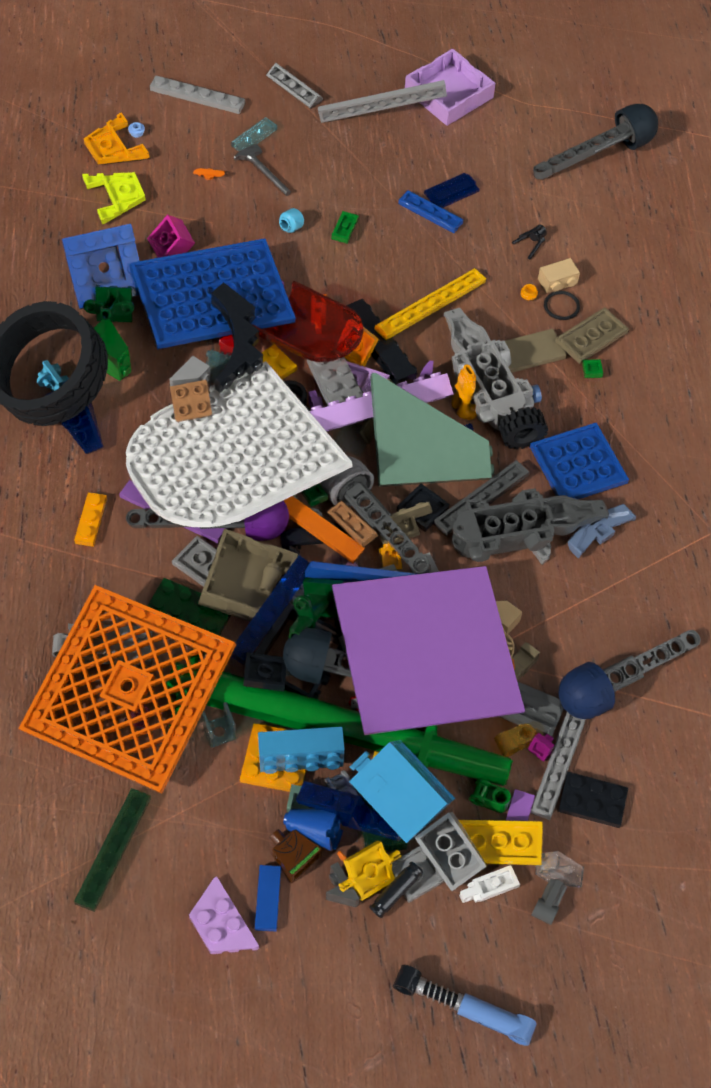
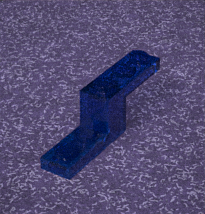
[296,781,401,841]

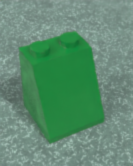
[94,319,131,381]

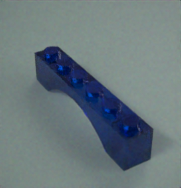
[231,555,310,665]

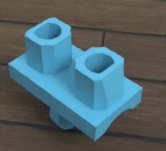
[37,360,69,392]

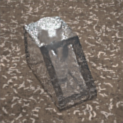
[535,851,584,888]

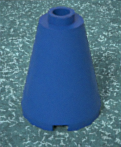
[283,808,345,851]

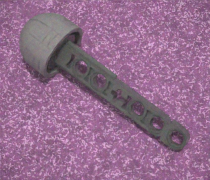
[321,456,431,574]

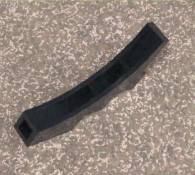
[211,282,263,393]

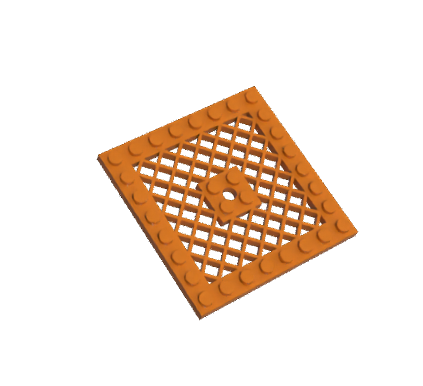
[18,585,236,794]

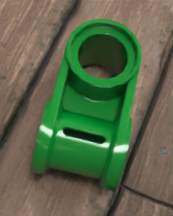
[469,779,511,813]

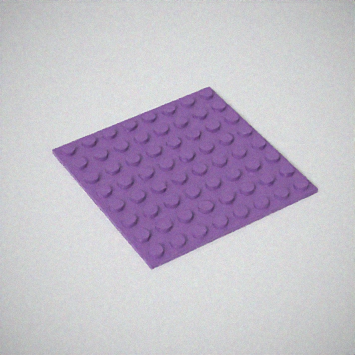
[332,566,525,735]

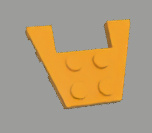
[84,112,150,164]

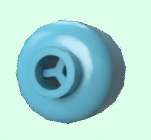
[279,208,304,233]

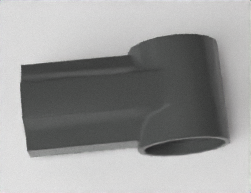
[531,879,567,925]

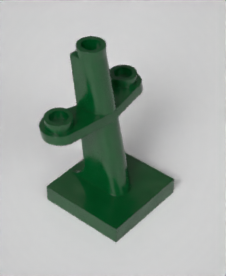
[83,285,135,322]
[289,577,344,639]

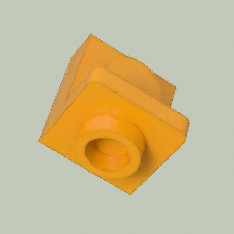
[379,543,402,570]

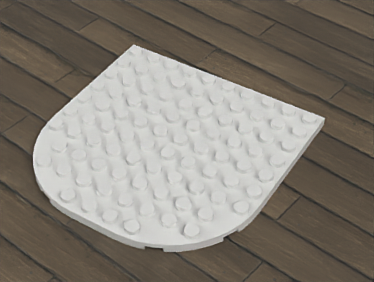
[126,361,353,527]

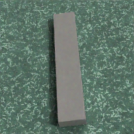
[530,712,586,820]

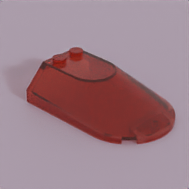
[252,281,364,362]

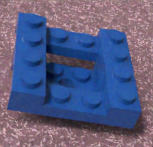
[62,224,140,309]

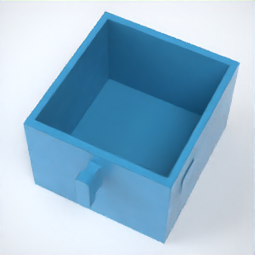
[349,740,455,843]

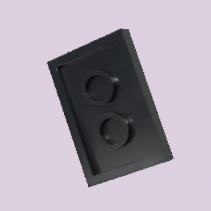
[558,772,628,828]

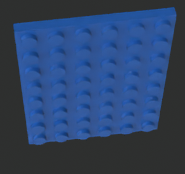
[131,238,296,349]

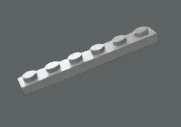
[150,76,245,114]

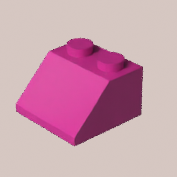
[147,214,195,258]

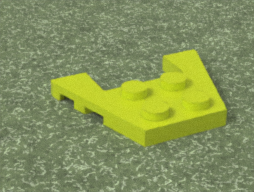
[82,172,146,225]

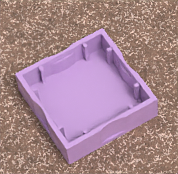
[405,49,496,126]

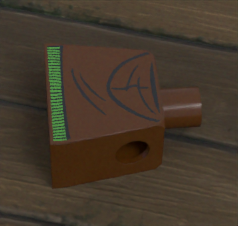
[270,829,322,883]

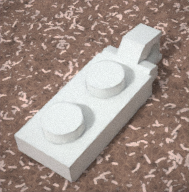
[459,865,520,903]

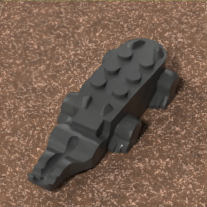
[452,488,609,562]

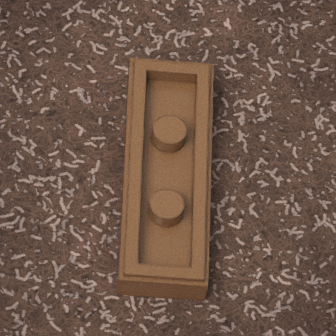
[327,500,378,548]

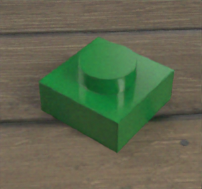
[582,359,603,378]

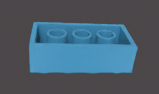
[258,727,344,774]

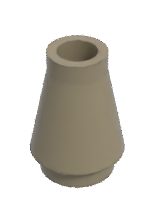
[259,563,282,594]

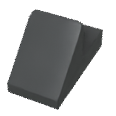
[326,862,360,907]

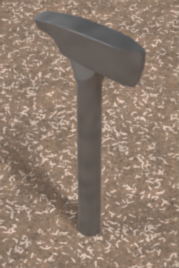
[234,144,291,196]

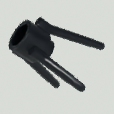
[512,224,547,260]

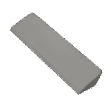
[266,63,323,109]

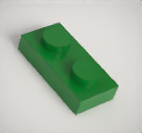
[331,211,359,244]

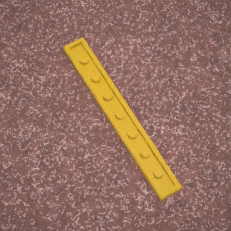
[374,268,487,340]

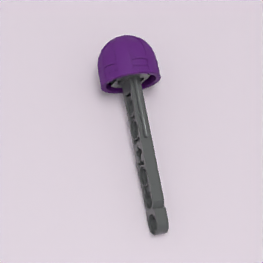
[126,500,289,541]

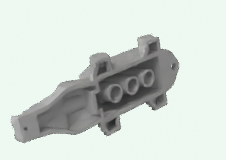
[444,308,534,430]

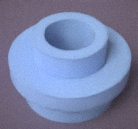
[128,122,145,138]

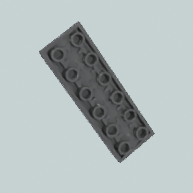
[498,681,564,737]

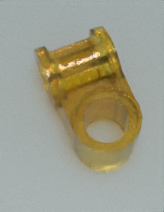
[494,723,535,757]

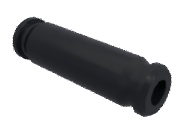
[369,861,423,918]

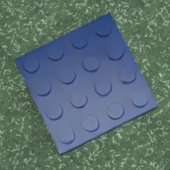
[530,422,629,499]

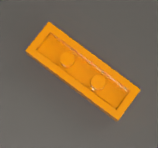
[74,492,107,547]

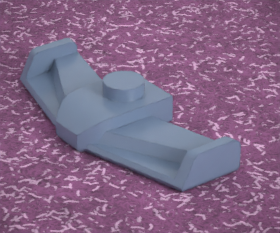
[568,504,636,558]

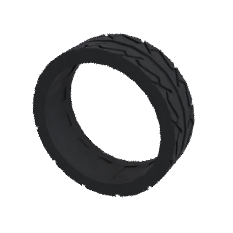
[0,301,108,426]

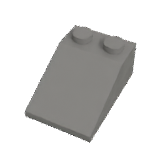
[414,812,487,891]

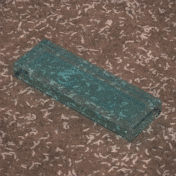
[231,117,277,152]

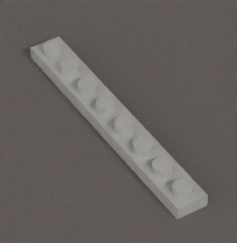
[318,80,447,123]

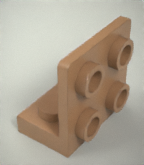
[170,380,212,422]

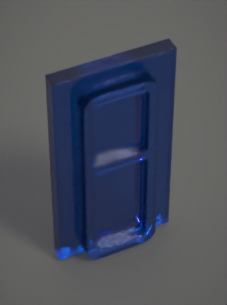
[424,173,480,208]

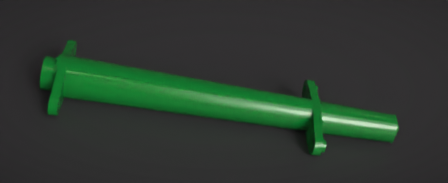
[167,652,513,786]

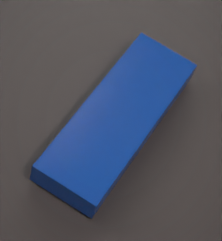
[255,865,281,932]

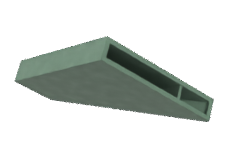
[370,373,494,487]

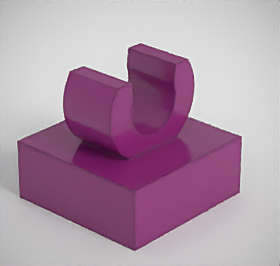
[528,733,555,762]

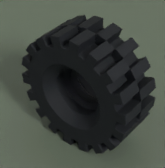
[499,407,548,450]

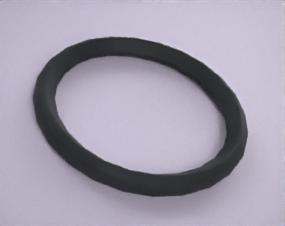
[544,291,580,320]

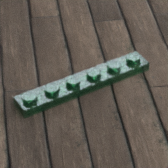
[74,788,151,912]

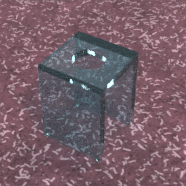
[201,702,236,748]

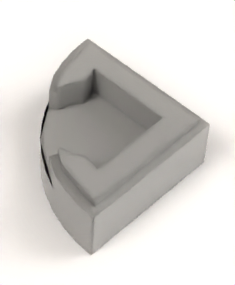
[532,543,551,565]

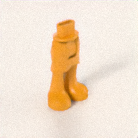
[451,364,477,420]

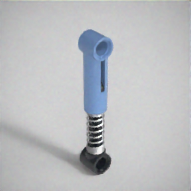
[393,965,537,1046]

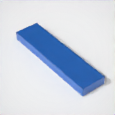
[398,190,463,233]

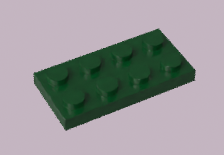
[147,578,231,636]

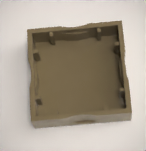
[198,529,298,629]

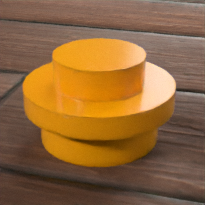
[520,284,538,300]

